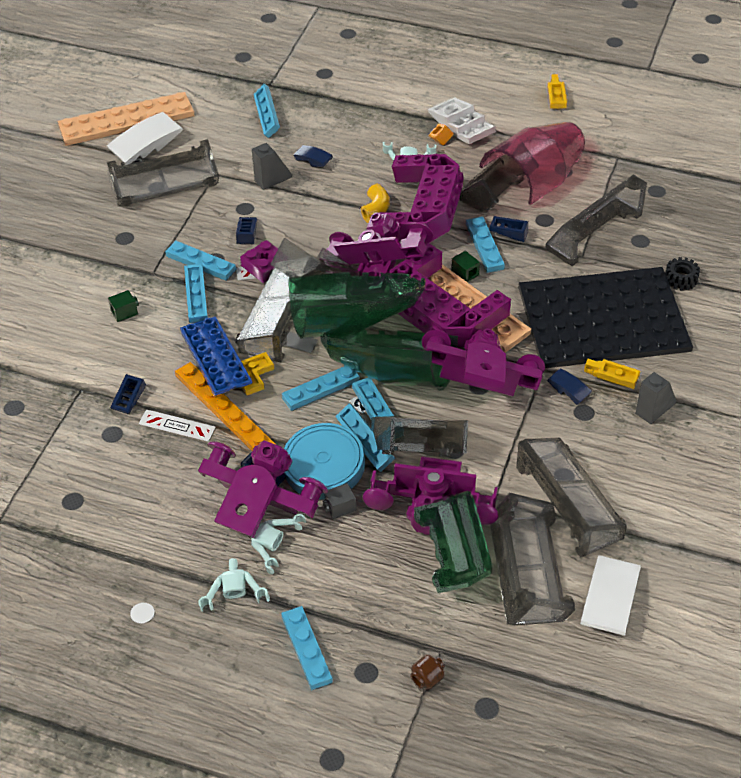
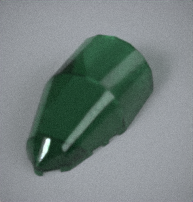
[288,272,426,339]
[320,329,458,391]

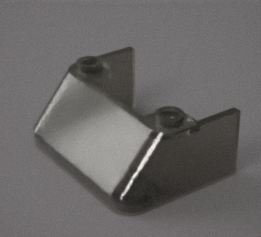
[459,144,538,212]
[270,238,361,291]
[371,416,468,457]

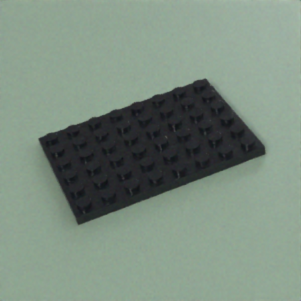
[518,267,693,368]

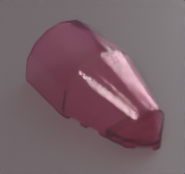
[479,122,585,205]

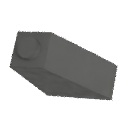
[252,142,293,190]
[635,372,676,424]

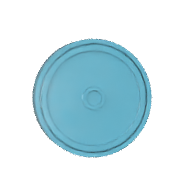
[284,423,365,499]

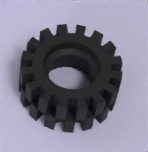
[665,257,700,291]

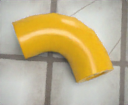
[361,183,390,223]

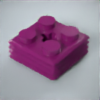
[240,240,290,283]

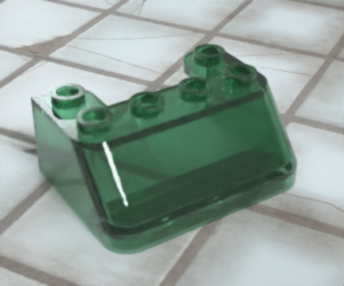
[414,491,493,593]

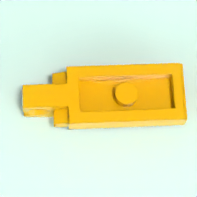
[547,74,567,109]
[584,359,641,389]

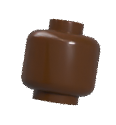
[410,655,445,689]

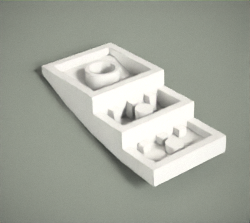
[428,97,496,144]
[107,112,183,166]
[580,555,641,635]

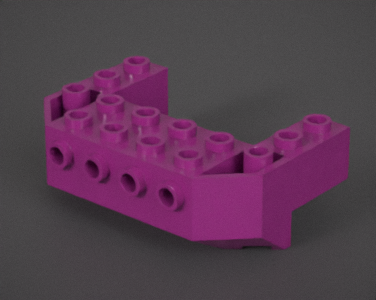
[380,154,464,245]
[389,243,511,347]

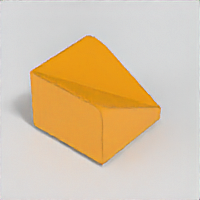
[429,123,454,146]

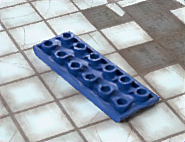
[180,316,252,396]

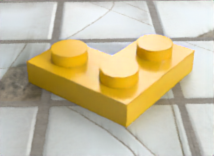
[241,352,274,396]

